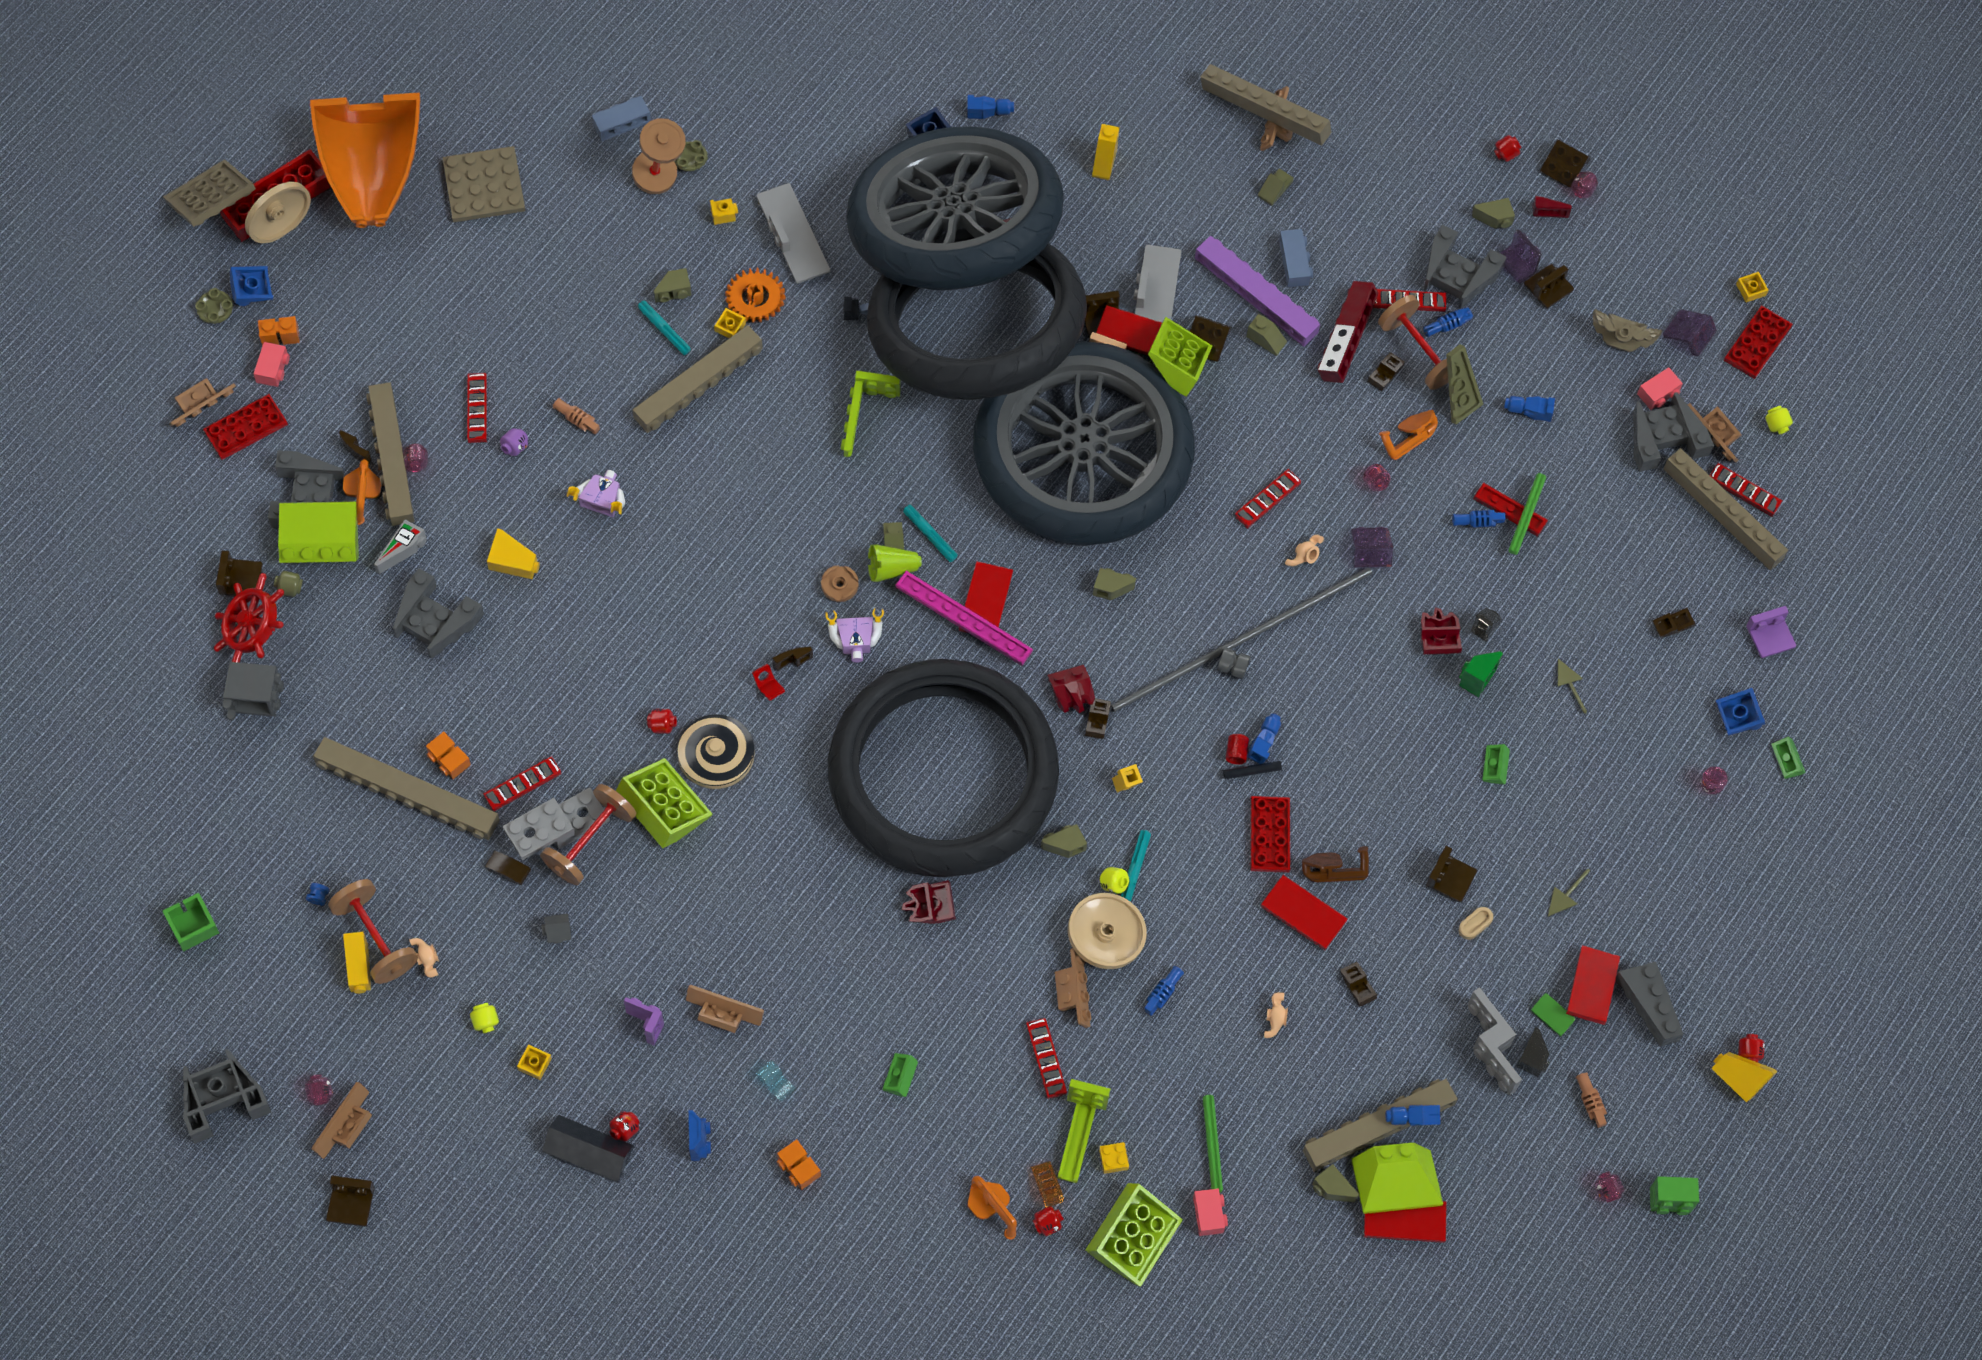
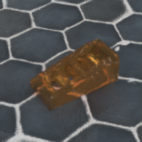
[1031,1161,1064,1208]

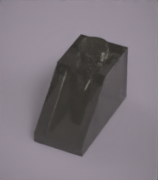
[1471,608,1502,642]
[1517,1027,1550,1077]

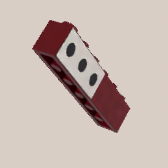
[1318,281,1379,383]

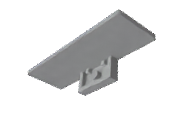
[757,183,830,284]
[1133,245,1181,322]

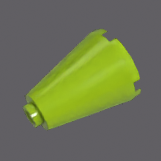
[868,544,922,582]

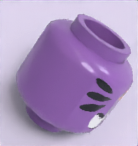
[500,428,528,456]

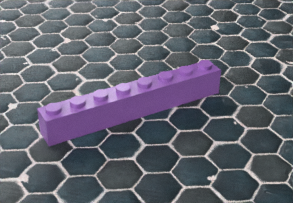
[1195,236,1320,347]

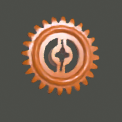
[725,267,786,323]

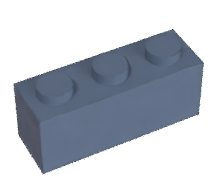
[592,96,651,141]
[1279,229,1313,287]

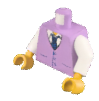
[566,470,625,517]
[825,608,884,663]

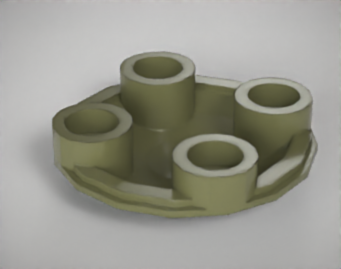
[674,140,708,171]
[195,288,233,324]

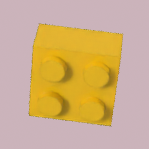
[1736,272,1769,303]
[714,308,746,338]
[517,1045,552,1080]
[1099,1142,1129,1174]

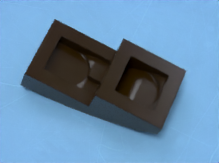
[1367,352,1405,391]
[339,430,371,464]
[1652,608,1696,638]
[772,647,813,671]
[1085,698,1111,739]
[485,851,531,885]
[1340,962,1377,1007]

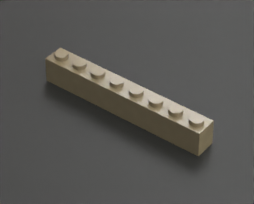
[1200,64,1332,146]
[633,325,763,433]
[366,382,415,526]
[1664,448,1788,571]
[1303,1079,1458,1172]

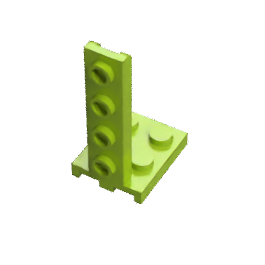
[841,371,901,457]
[1057,1079,1110,1183]

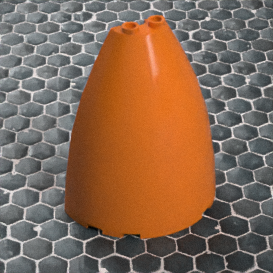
[310,92,420,228]

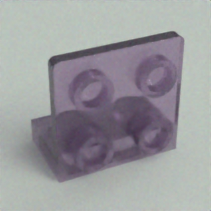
[1500,229,1542,284]
[1663,309,1717,357]
[1351,527,1393,567]

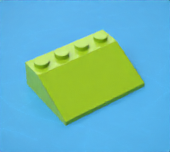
[1148,317,1212,397]
[278,501,359,563]
[616,758,713,848]
[1085,1183,1183,1287]

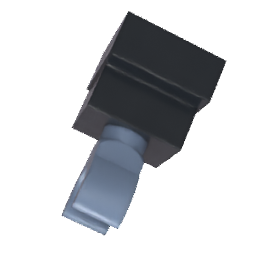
[843,297,869,320]

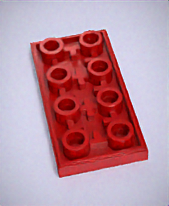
[1096,305,1162,356]
[1724,305,1793,379]
[203,394,288,460]
[959,561,1013,633]
[1250,796,1290,873]
[1260,875,1348,951]
[1566,945,1620,1025]
[1364,1201,1446,1243]

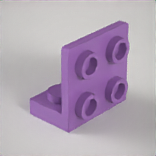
[1746,606,1796,658]
[624,997,664,1045]

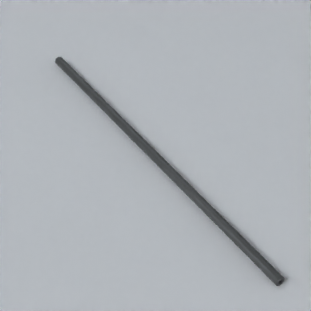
[1111,567,1372,712]

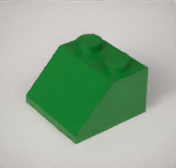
[1459,651,1503,698]

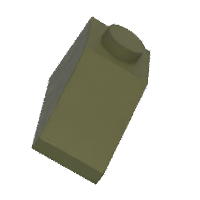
[1472,198,1515,229]
[1246,314,1287,356]
[1312,1164,1359,1203]

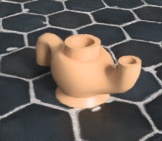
[1285,535,1324,566]
[409,938,439,977]
[1264,992,1288,1038]

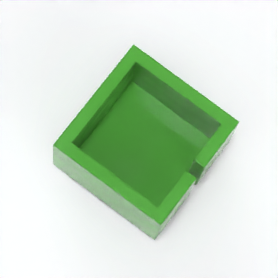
[163,893,219,952]
[1650,1176,1699,1215]

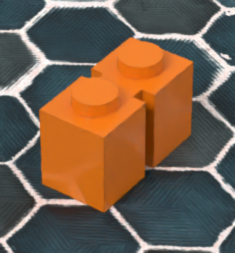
[258,316,300,346]
[426,731,471,779]
[776,1139,821,1190]

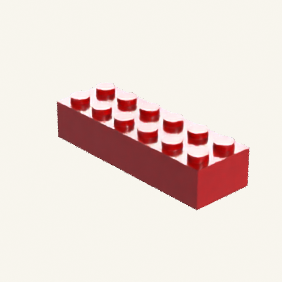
[220,149,331,242]

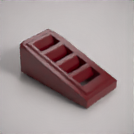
[1533,196,1572,218]

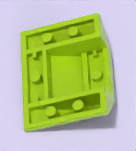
[1351,1142,1443,1214]

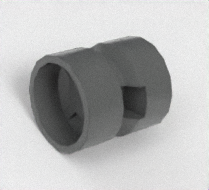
[1217,647,1251,679]

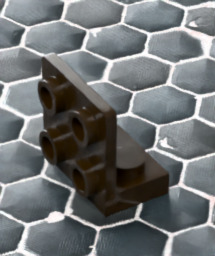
[1540,139,1591,188]
[1085,290,1120,338]
[1190,315,1232,362]
[216,550,263,596]
[1426,846,1477,903]
[326,1175,375,1227]

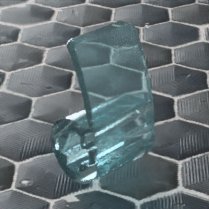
[756,1060,796,1101]

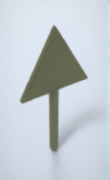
[1558,659,1587,713]
[1548,869,1590,917]

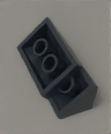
[542,1115,634,1183]

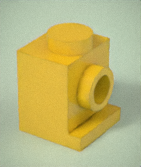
[710,198,738,225]
[1112,764,1143,793]

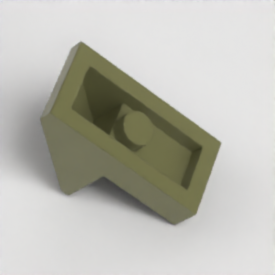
[1258,168,1294,206]
[883,522,904,550]

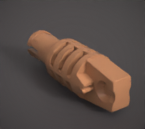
[553,398,600,434]
[1576,1072,1607,1128]

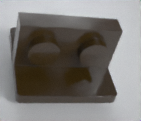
[1524,264,1574,309]

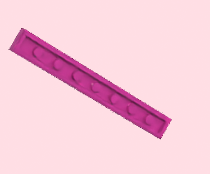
[896,571,1033,666]

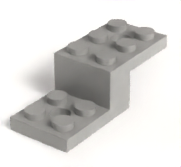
[503,787,610,860]
[1468,987,1522,1096]

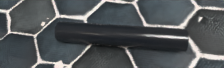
[1223,761,1282,779]

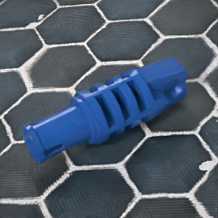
[1423,307,1473,337]
[1452,510,1505,528]
[1145,966,1184,1016]

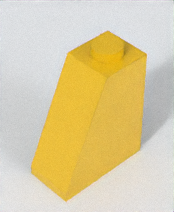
[1092,124,1120,180]
[487,528,540,580]
[343,932,371,994]
[1711,1052,1777,1102]

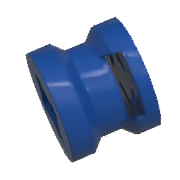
[306,883,330,906]

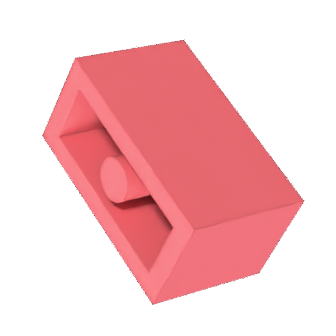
[254,342,290,387]
[1637,367,1683,410]
[1193,1188,1228,1236]

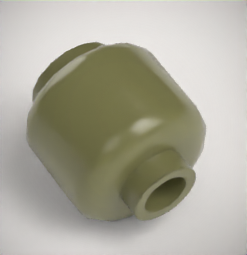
[273,571,303,597]

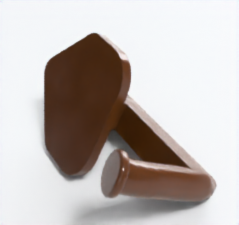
[1302,846,1369,883]

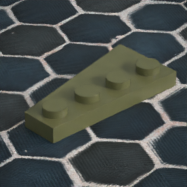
[1446,344,1483,425]

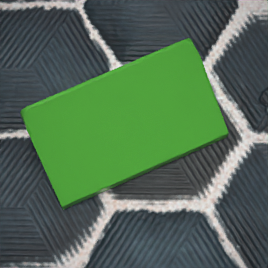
[1771,736,1806,779]
[1482,744,1510,784]
[1530,993,1575,1037]
[882,1053,918,1097]

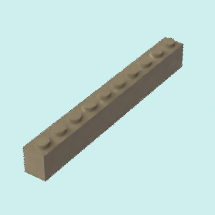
[313,737,500,840]

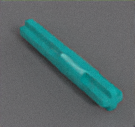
[638,300,691,355]
[903,504,958,562]
[1121,830,1151,902]

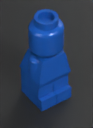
[967,95,1014,119]
[1504,396,1555,422]
[1247,713,1281,764]
[1385,1105,1440,1126]

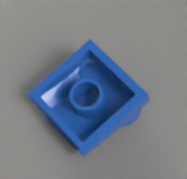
[230,266,273,306]
[1715,688,1765,736]
[688,1110,711,1161]

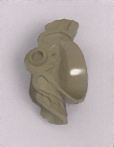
[1593,308,1662,352]

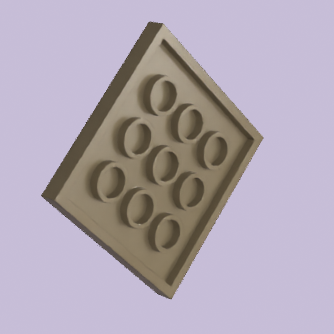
[442,146,525,223]
[163,159,256,227]

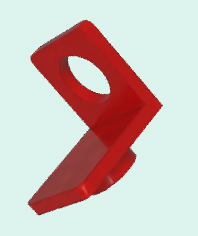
[752,664,785,701]

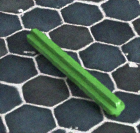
[1508,473,1546,555]
[1203,1095,1223,1193]

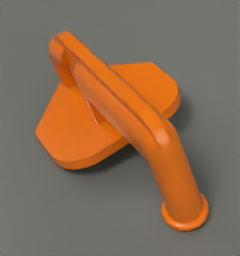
[1379,410,1438,460]
[343,459,381,525]
[968,1176,1017,1240]

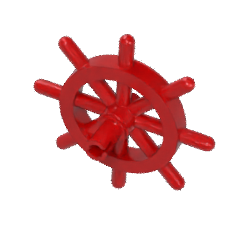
[214,573,284,663]

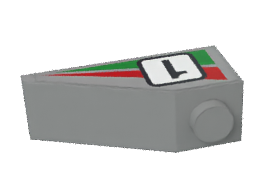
[374,520,427,574]

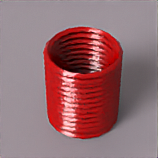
[1225,734,1249,765]

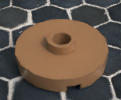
[821,565,859,602]

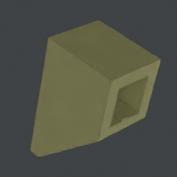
[654,268,691,303]
[1093,568,1137,600]
[1041,824,1087,858]

